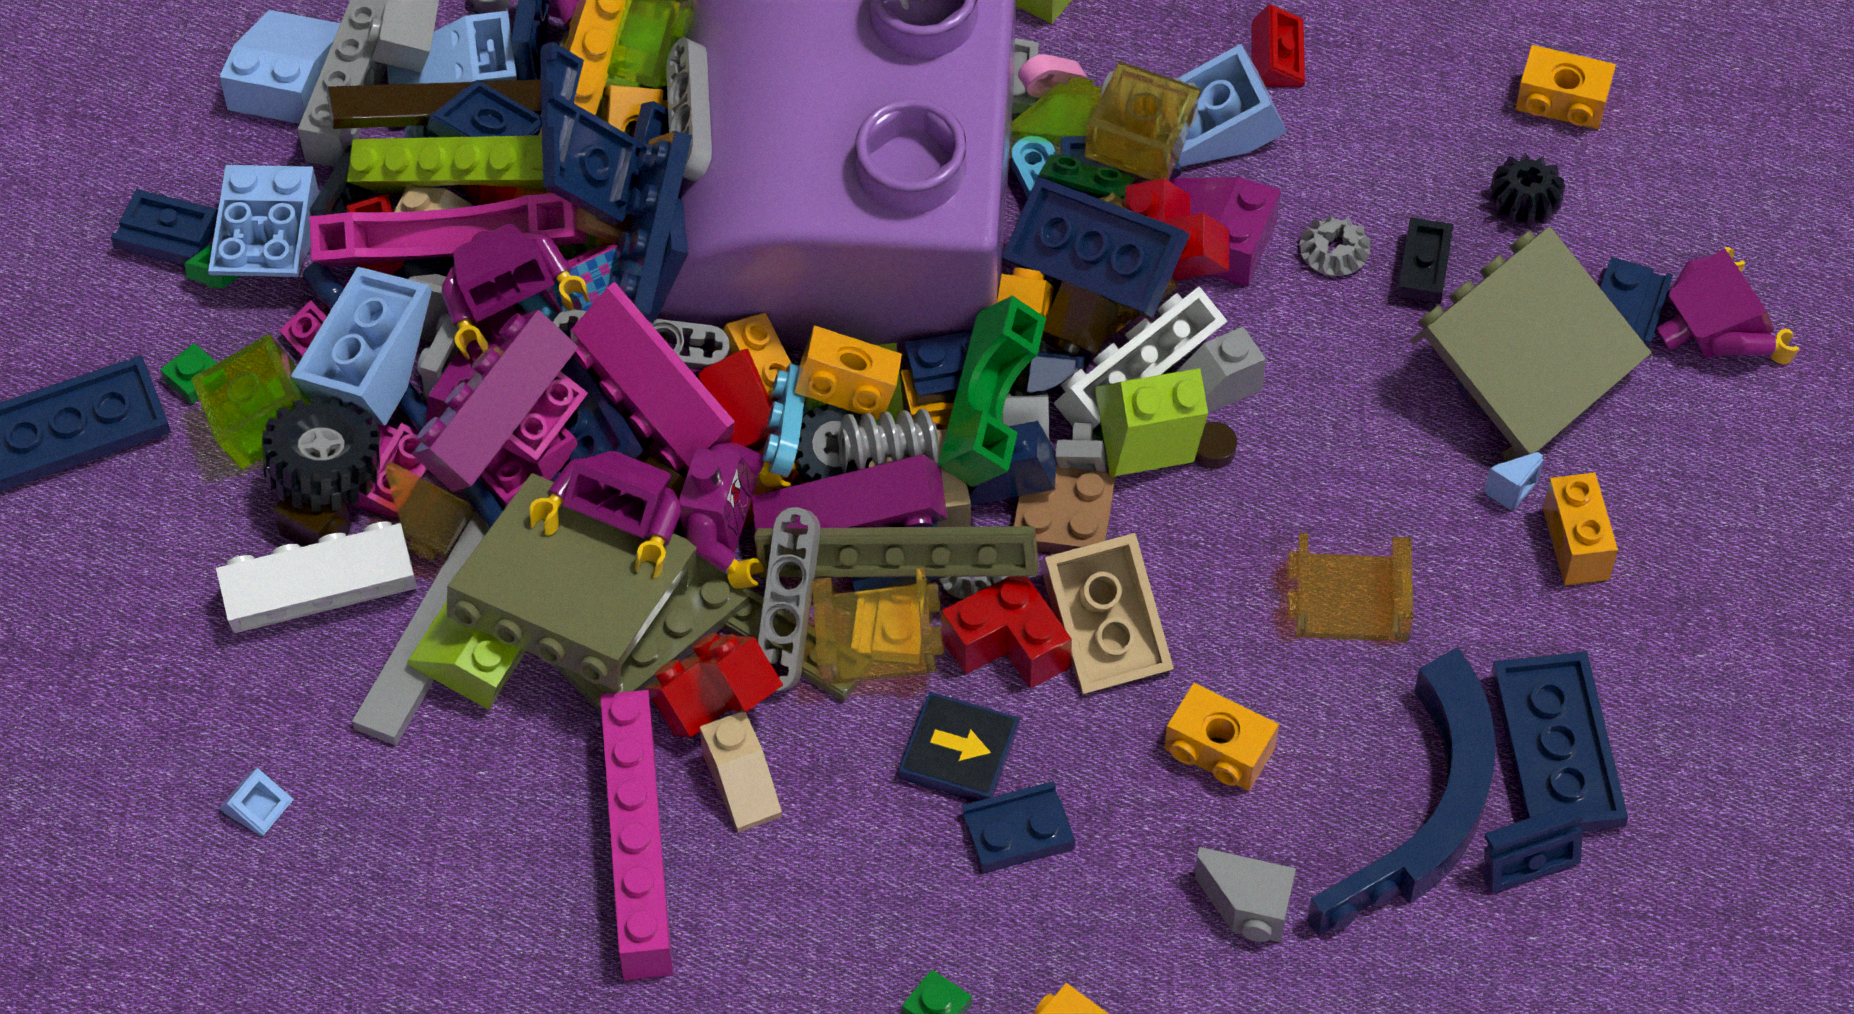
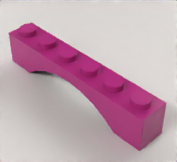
[309,193,587,268]
[600,690,673,980]

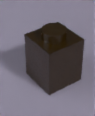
[1043,281,1119,356]
[273,497,351,547]

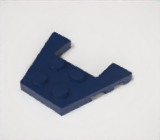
[540,42,669,225]

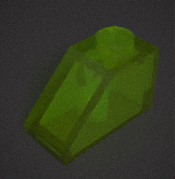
[1011,78,1102,142]

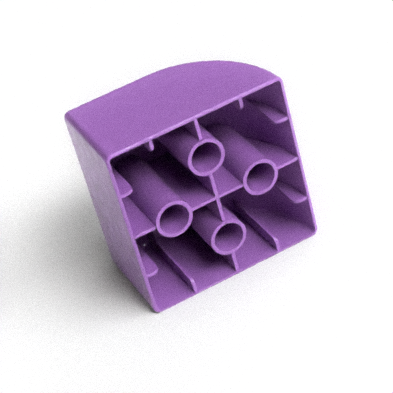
[657,0,1016,355]

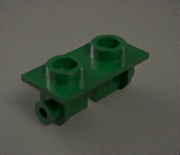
[1038,154,1134,208]

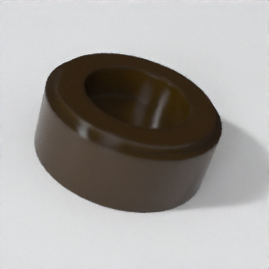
[1195,422,1237,468]

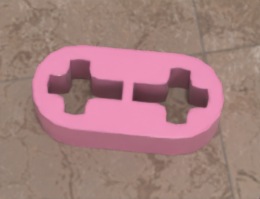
[1018,54,1090,102]

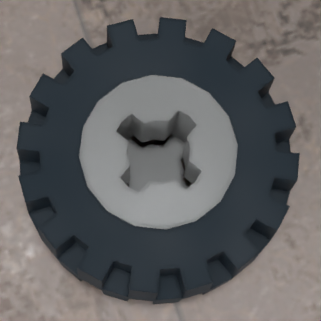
[794,404,872,482]

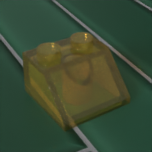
[1084,61,1201,181]

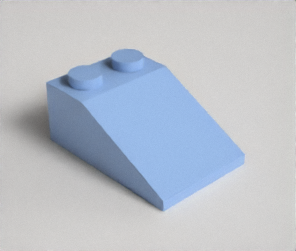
[219,10,341,124]
[1140,44,1287,167]
[291,267,432,426]

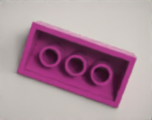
[571,282,735,477]

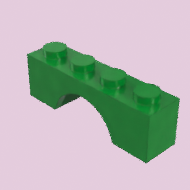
[938,295,1046,487]

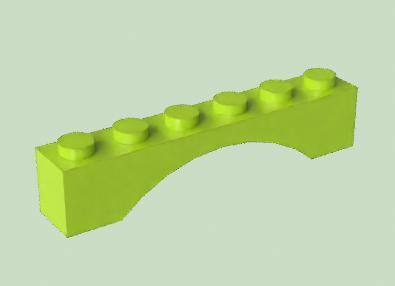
[347,136,551,194]

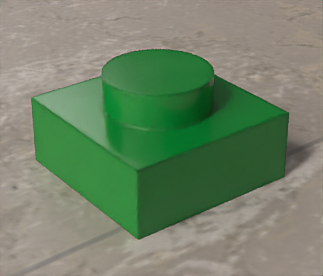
[185,244,239,288]
[160,343,226,405]
[902,969,972,1014]

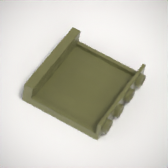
[1409,226,1652,461]
[447,473,698,690]

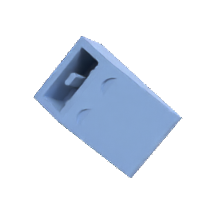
[387,11,517,84]
[208,165,319,277]

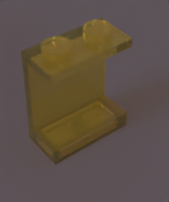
[1287,533,1413,642]
[812,567,944,685]

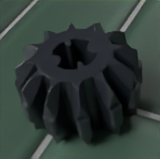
[1489,152,1565,228]

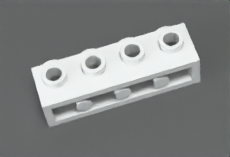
[1054,287,1227,429]
[216,521,417,633]

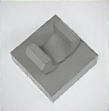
[1055,423,1109,472]

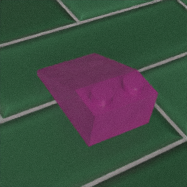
[1156,177,1281,287]

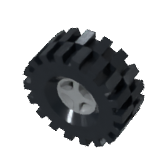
[262,396,380,512]

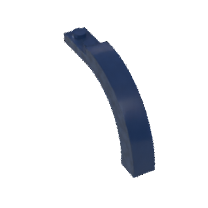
[1307,647,1496,936]

